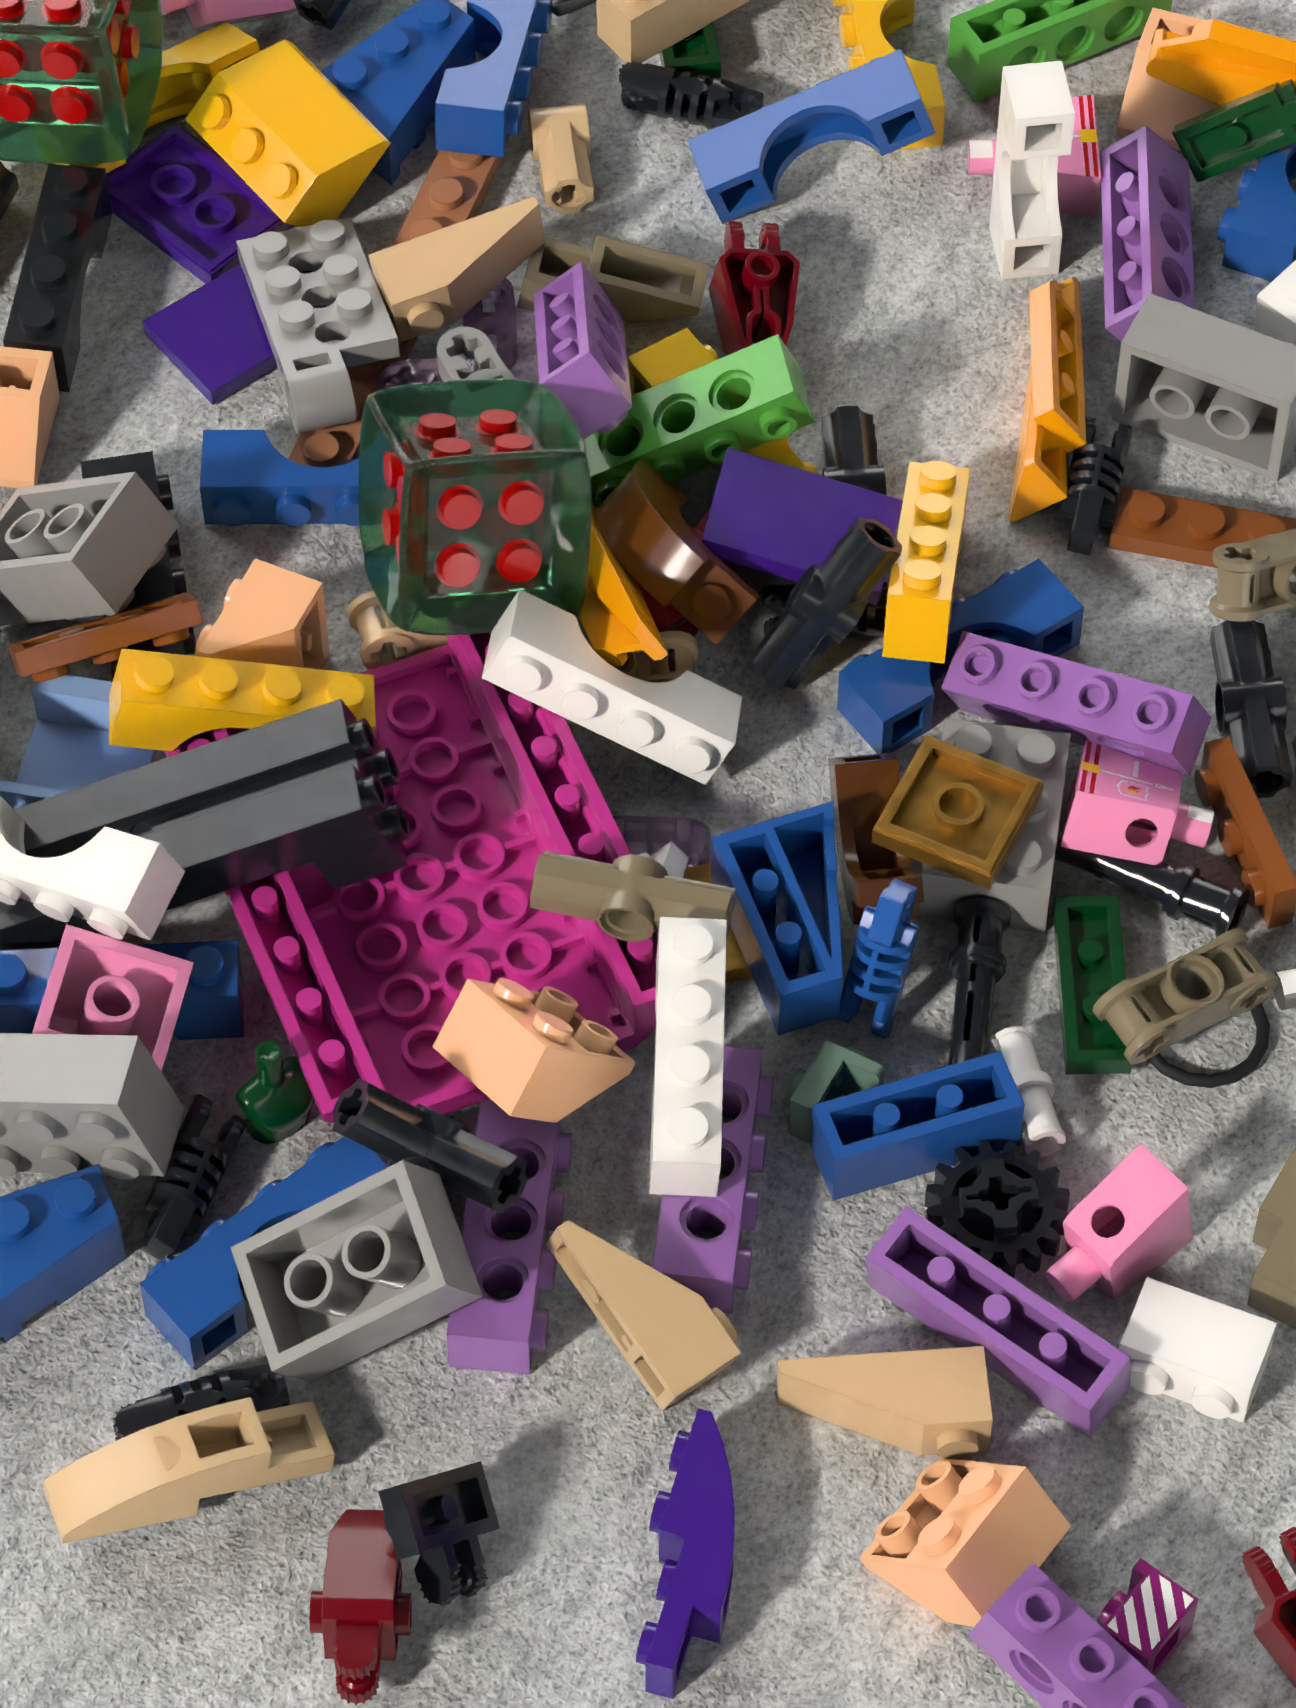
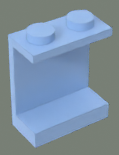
[0,674,157,809]

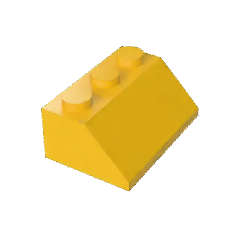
[185,39,391,227]

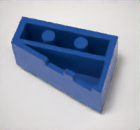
[321,0,476,186]
[710,801,843,1035]
[0,1164,126,1343]

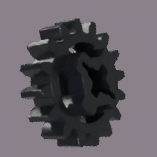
[924,1139,1070,1278]

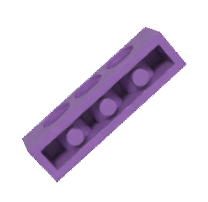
[1100,126,1195,342]
[533,261,632,441]
[941,631,1211,776]
[652,1046,774,1313]
[446,1100,573,1374]
[968,1563,1188,1708]

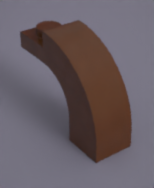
[595,459,761,645]
[828,752,924,925]

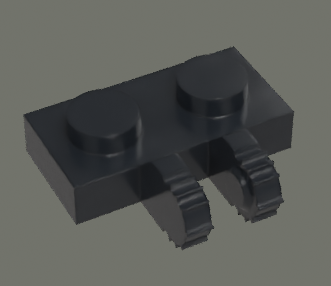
[378,1461,500,1606]

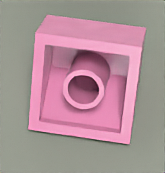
[32,924,194,1072]

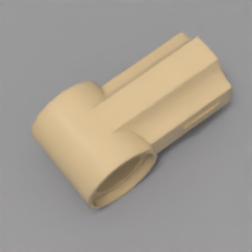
[528,104,594,214]

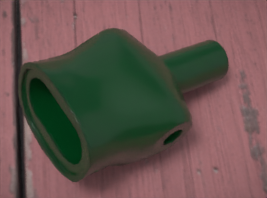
[236,1041,315,1144]

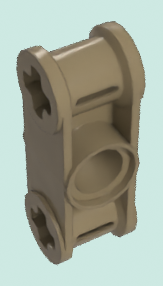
[1209,528,1296,622]
[1092,928,1280,1065]

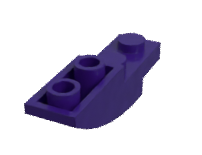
[636,1408,735,1699]

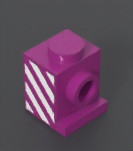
[1097,1558,1199,1675]

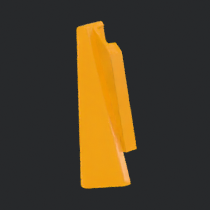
[1146,19,1296,106]
[1008,277,1086,523]
[548,465,668,667]

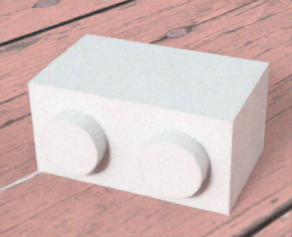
[1119,1277,1277,1423]

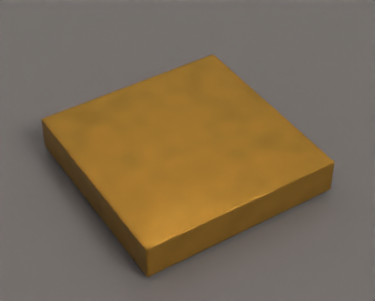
[872,735,1044,890]

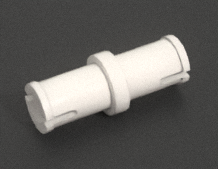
[990,1026,1066,1157]

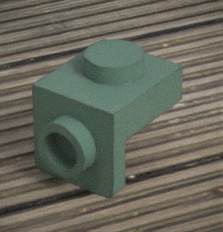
[783,1040,885,1143]

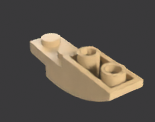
[43,1397,335,1544]

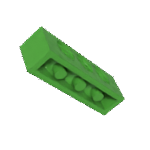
[947,0,1172,102]
[558,334,815,509]

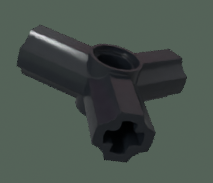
[332,1078,527,1214]

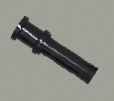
[1055,836,1250,938]
[948,897,1011,1066]

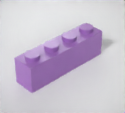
[865,1206,1130,1438]

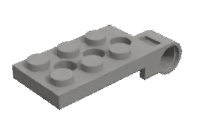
[236,217,400,434]

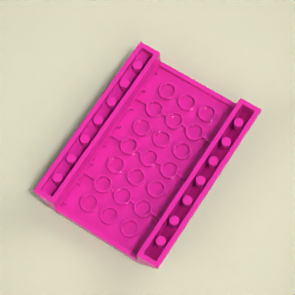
[165,597,658,1123]

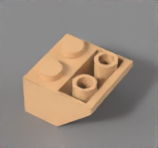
[1116,8,1219,151]
[0,346,60,488]
[195,558,330,670]
[433,978,636,1123]
[859,1458,1071,1627]

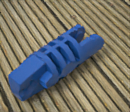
[836,878,920,1039]

